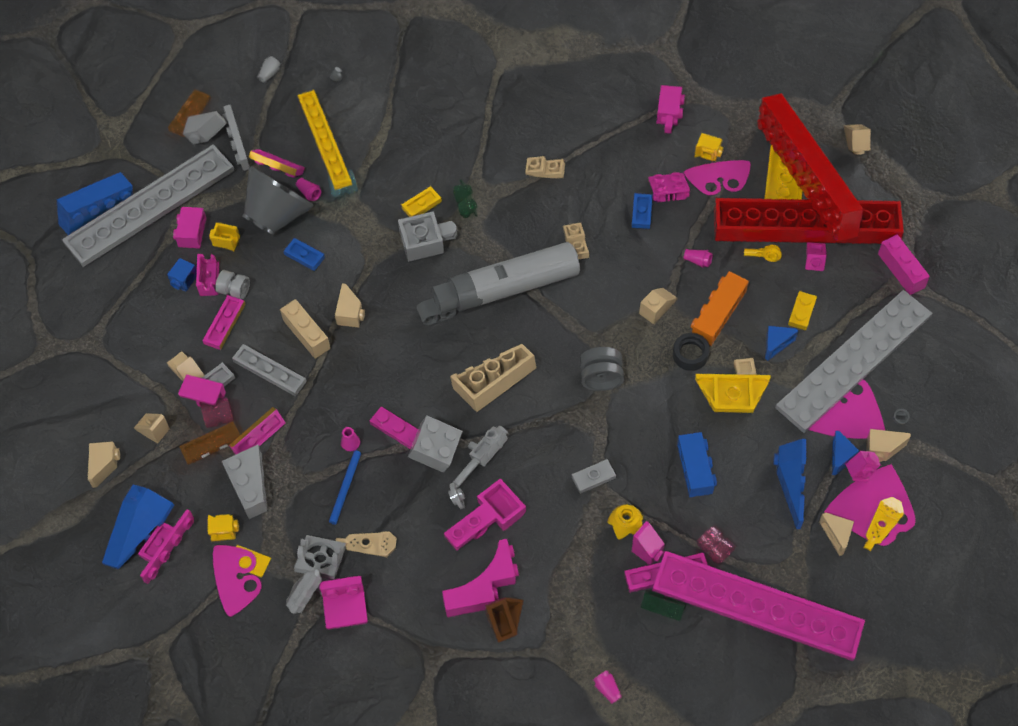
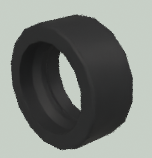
[673,333,710,371]

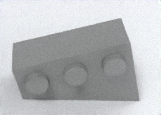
[222,445,267,519]

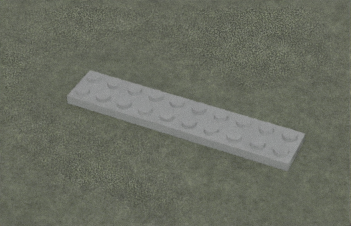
[62,144,235,267]
[775,290,932,433]

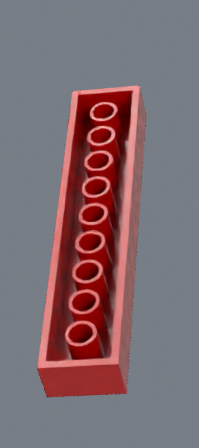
[757,93,863,242]
[714,198,904,244]

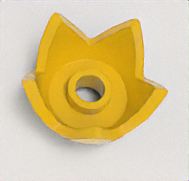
[607,504,643,539]

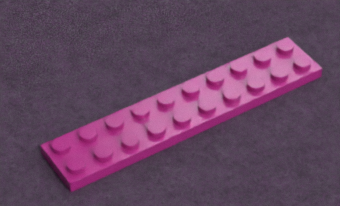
[652,551,865,661]

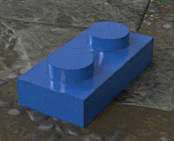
[632,193,652,229]
[284,238,325,271]

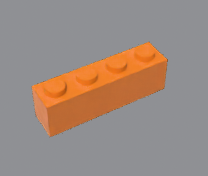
[691,271,749,346]

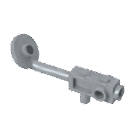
[448,426,508,509]

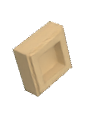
[734,358,757,375]

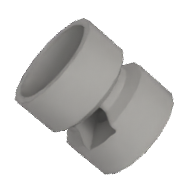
[216,270,250,300]

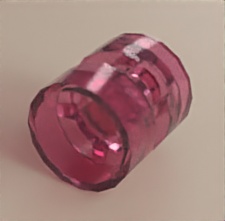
[201,397,234,429]
[696,525,736,565]

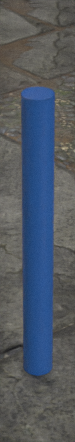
[329,451,361,524]

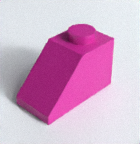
[632,521,665,565]

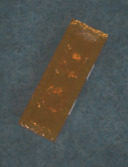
[168,89,210,137]
[179,421,240,465]

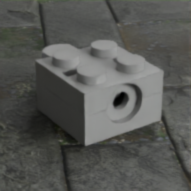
[398,211,457,262]

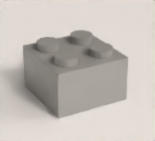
[408,415,462,473]

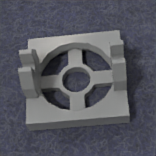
[294,535,346,580]

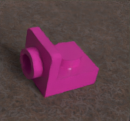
[805,242,826,271]

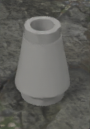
[257,56,280,83]

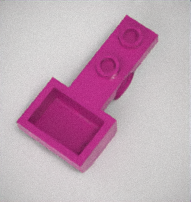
[444,478,526,550]

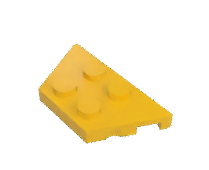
[695,374,771,413]

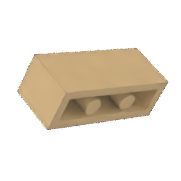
[280,299,331,359]

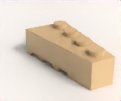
[450,344,536,412]

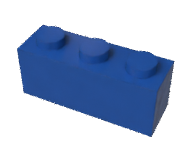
[677,432,717,497]

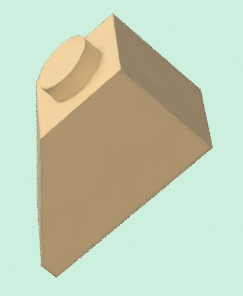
[844,124,870,154]
[335,284,365,328]
[639,288,678,324]
[866,429,910,462]
[88,442,120,488]

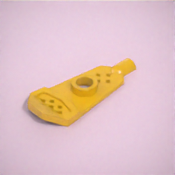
[864,497,904,551]

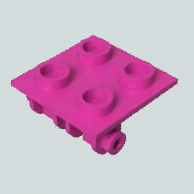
[648,172,690,203]

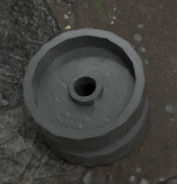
[580,347,624,391]

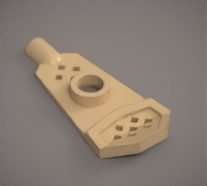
[336,531,397,557]

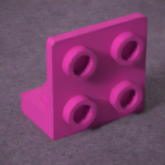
[320,576,368,629]

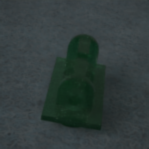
[453,180,478,218]
[641,590,686,621]

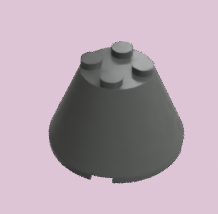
[242,166,314,235]

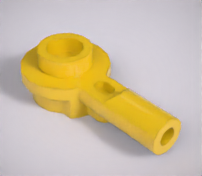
[744,245,782,262]

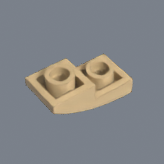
[525,156,565,178]
[563,223,589,260]

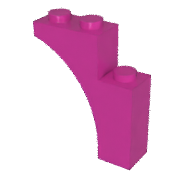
[442,539,519,617]

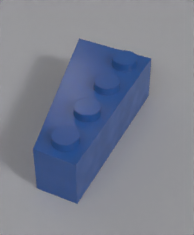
[57,172,133,235]

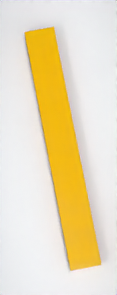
[298,90,352,190]

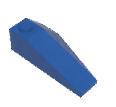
[773,439,806,529]
[102,485,174,569]

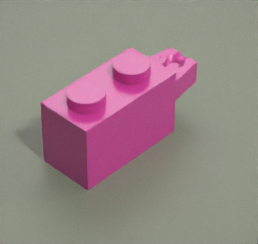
[656,85,685,134]

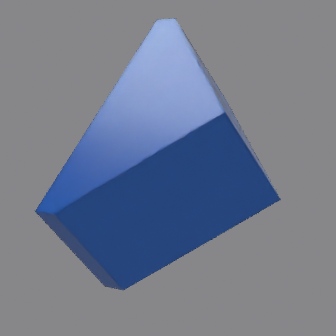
[765,326,798,361]
[832,431,859,475]

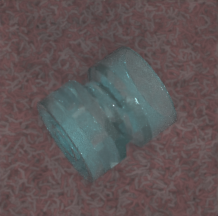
[327,169,358,199]

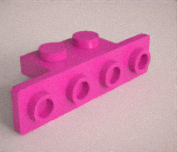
[138,509,194,584]

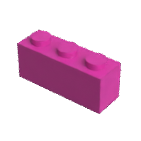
[878,234,930,295]

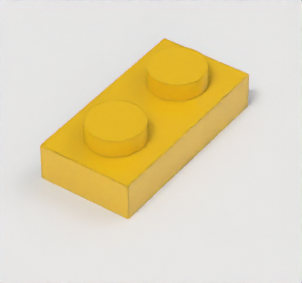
[402,186,442,217]
[788,291,817,330]

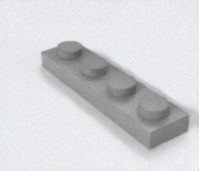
[222,105,249,171]
[232,344,306,396]

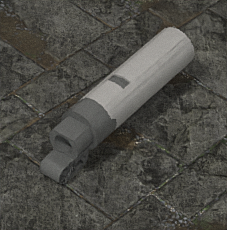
[416,242,580,325]

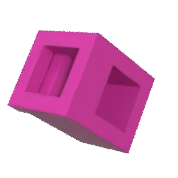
[845,451,881,482]

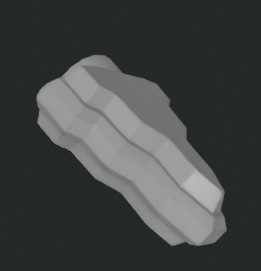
[286,569,322,614]

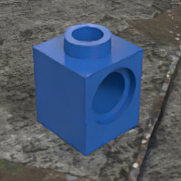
[167,258,197,291]

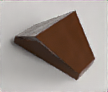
[485,597,524,643]

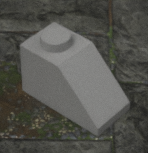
[183,111,226,144]

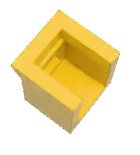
[695,133,724,161]
[209,223,240,252]
[208,514,239,541]

